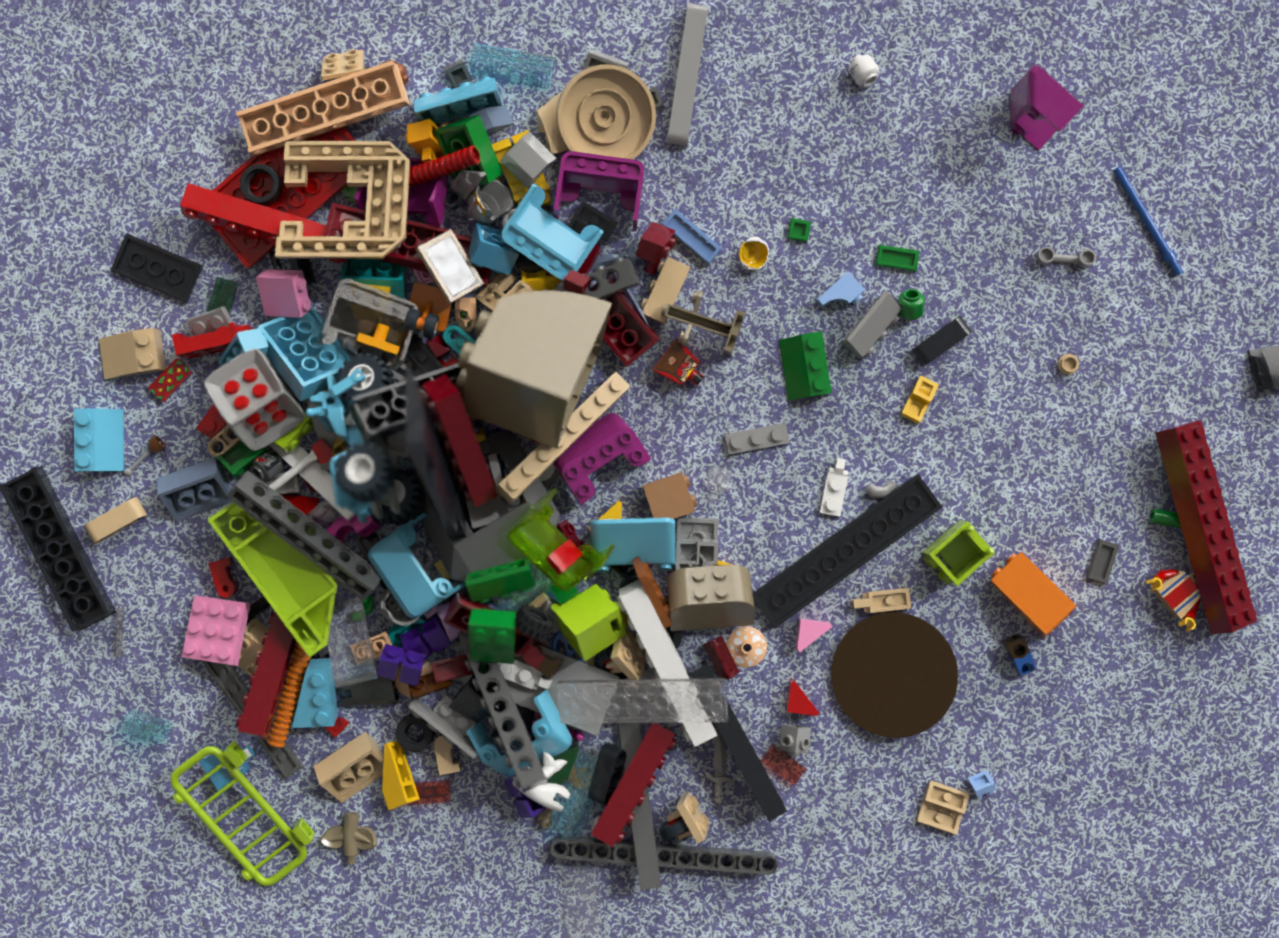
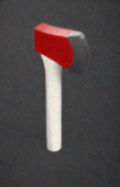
[269,438,335,491]

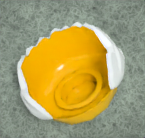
[738,237,769,270]

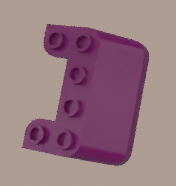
[553,413,651,506]

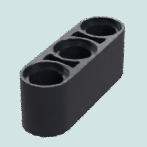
[912,315,972,367]
[588,742,627,807]

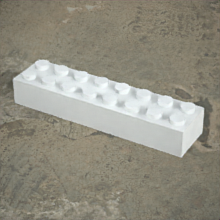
[617,580,718,747]

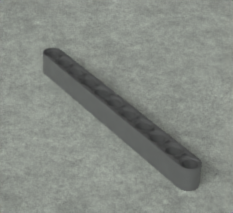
[550,836,778,875]

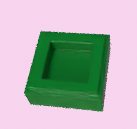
[787,218,811,243]

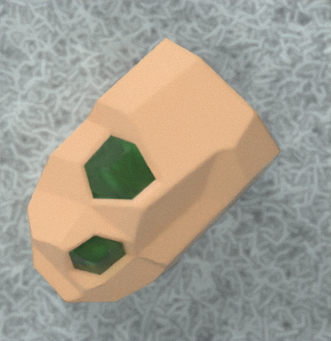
[455,297,478,332]

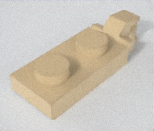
[851,587,911,613]

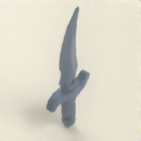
[592,242,645,269]
[612,272,650,329]

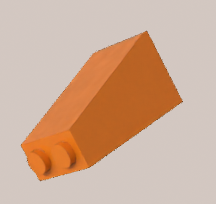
[990,552,1077,639]

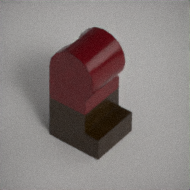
[522,644,565,679]

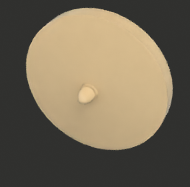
[556,64,656,159]

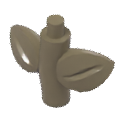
[320,812,377,864]

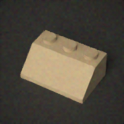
[314,731,384,803]

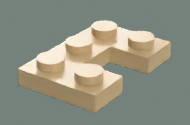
[475,273,534,312]

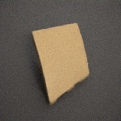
[536,91,568,154]

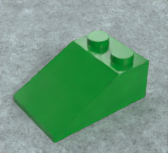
[469,608,516,664]

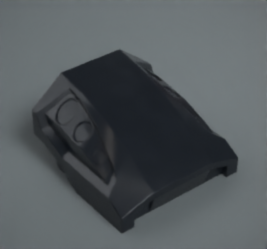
[1248,346,1279,391]

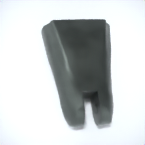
[337,668,399,707]

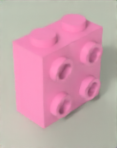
[256,269,311,318]

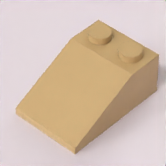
[99,328,166,380]

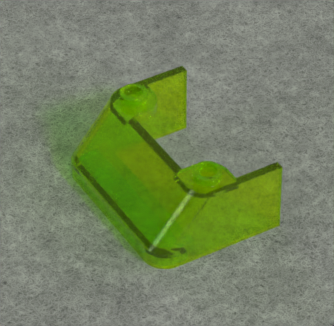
[507,488,615,591]

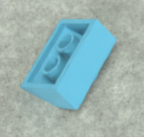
[74,408,124,472]

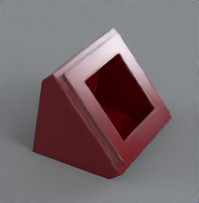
[563,270,591,295]

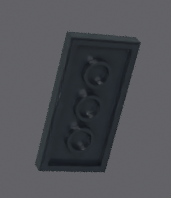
[110,233,203,303]

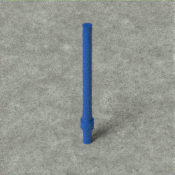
[1113,166,1183,276]

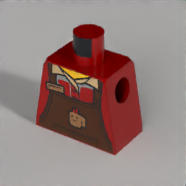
[653,338,705,386]

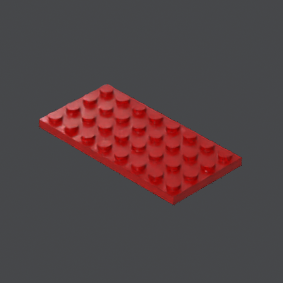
[211,127,356,270]

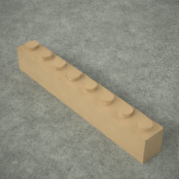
[496,372,630,505]

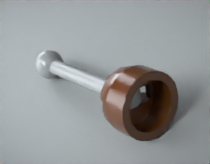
[124,435,166,476]

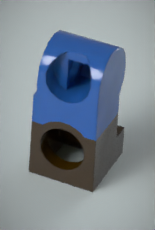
[1001,634,1036,677]

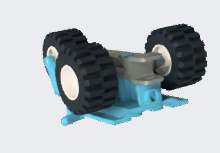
[306,353,426,525]

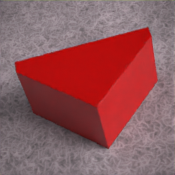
[785,678,820,716]

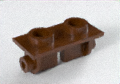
[408,673,453,700]

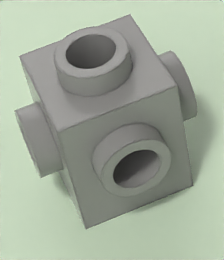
[779,724,811,757]

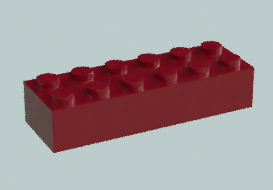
[422,374,499,507]

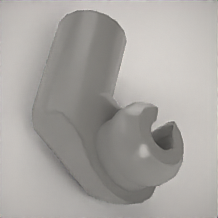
[866,480,898,499]

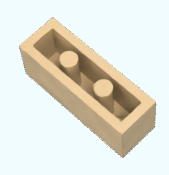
[640,257,691,325]

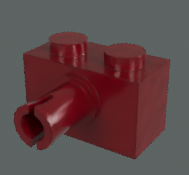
[636,222,676,274]

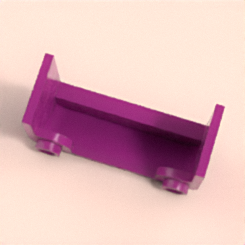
[1010,65,1084,151]
[554,151,644,232]

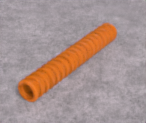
[266,640,311,748]

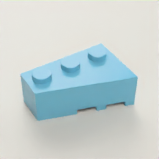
[218,328,268,366]
[292,658,338,728]

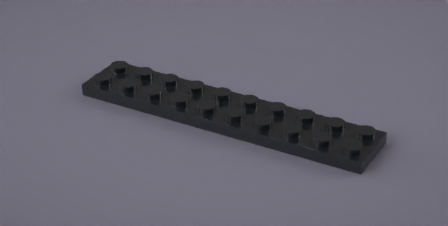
[753,474,942,628]

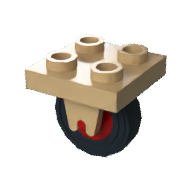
[659,791,710,844]

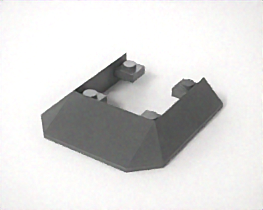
[415,430,560,582]

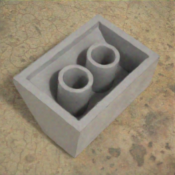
[841,290,901,359]

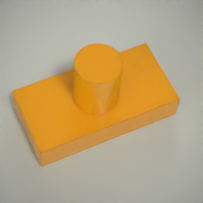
[355,323,400,355]

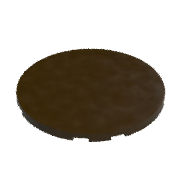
[831,612,958,738]

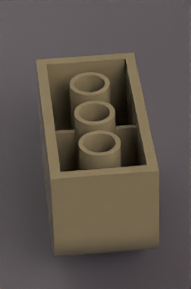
[667,565,755,631]

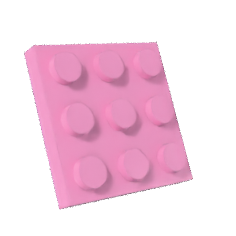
[181,595,250,666]

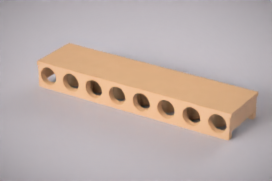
[236,61,410,156]

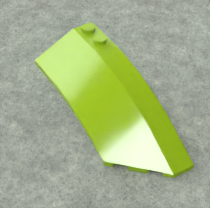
[207,502,337,657]

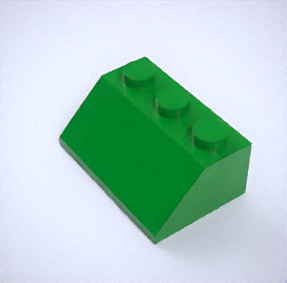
[434,115,503,185]
[779,331,832,401]
[465,558,535,603]

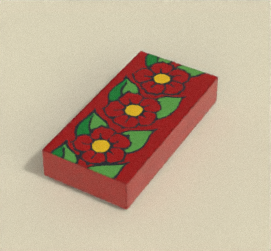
[148,358,193,402]

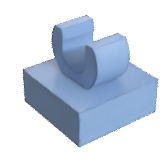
[968,770,996,799]

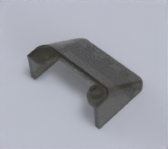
[316,279,418,370]

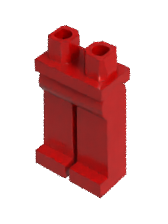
[172,322,254,360]

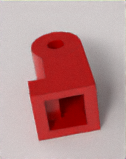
[208,556,238,598]

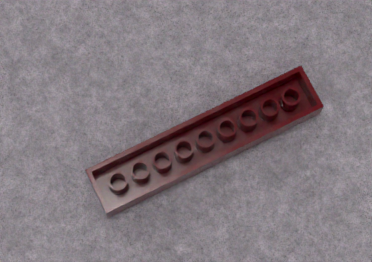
[1155,420,1257,634]

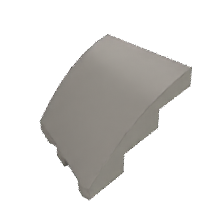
[675,517,719,571]

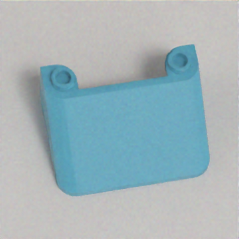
[502,183,604,281]
[590,518,675,573]

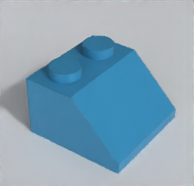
[469,222,519,275]

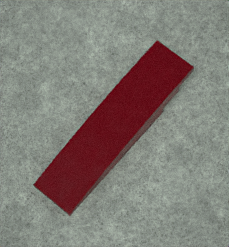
[323,203,492,287]

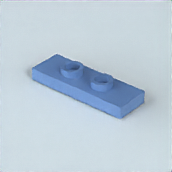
[662,209,722,265]

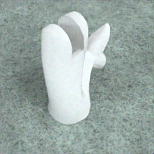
[513,752,570,812]

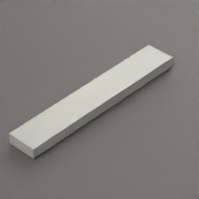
[269,443,356,521]

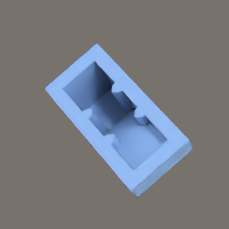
[815,271,865,307]

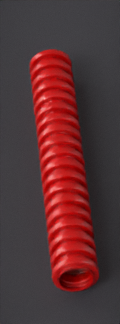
[409,145,480,188]

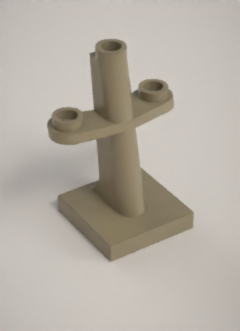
[661,290,745,356]

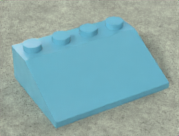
[414,77,503,125]
[257,305,351,401]

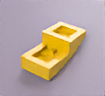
[900,375,939,424]

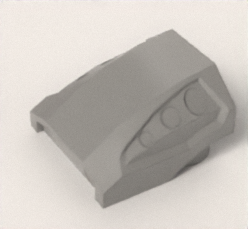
[500,132,558,189]

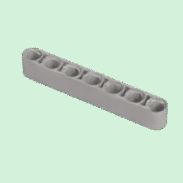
[667,3,708,146]

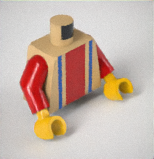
[1146,569,1201,632]

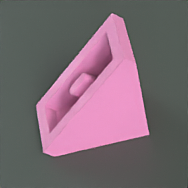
[796,618,833,652]

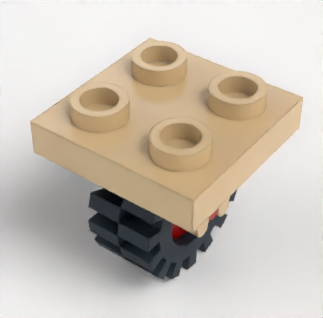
[594,626,646,684]

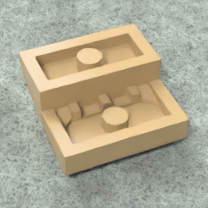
[915,780,970,835]

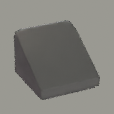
[444,59,473,88]

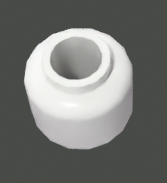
[849,55,880,87]

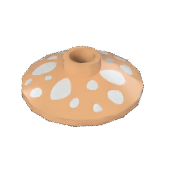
[727,626,767,667]

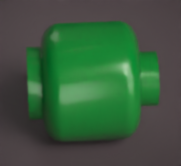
[898,289,925,321]

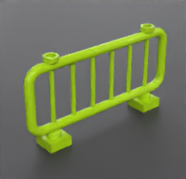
[170,741,315,886]

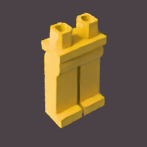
[491,130,551,207]

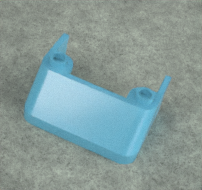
[368,513,466,618]
[466,689,572,777]

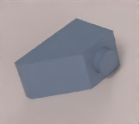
[466,105,514,136]

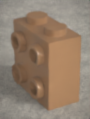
[643,472,698,519]

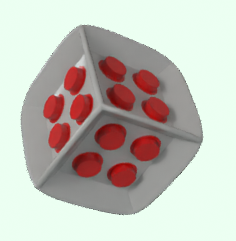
[204,348,305,451]

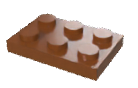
[632,556,672,628]

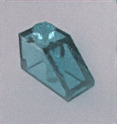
[120,709,174,742]

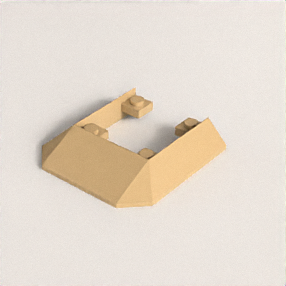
[275,141,410,258]

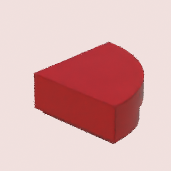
[324,717,350,738]

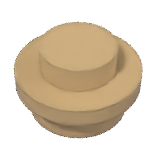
[1058,354,1079,375]

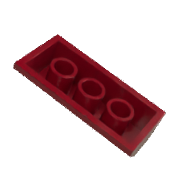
[591,277,662,367]
[443,592,536,657]

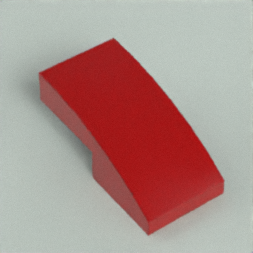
[545,539,584,575]

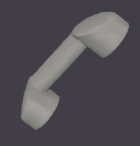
[1037,247,1097,268]

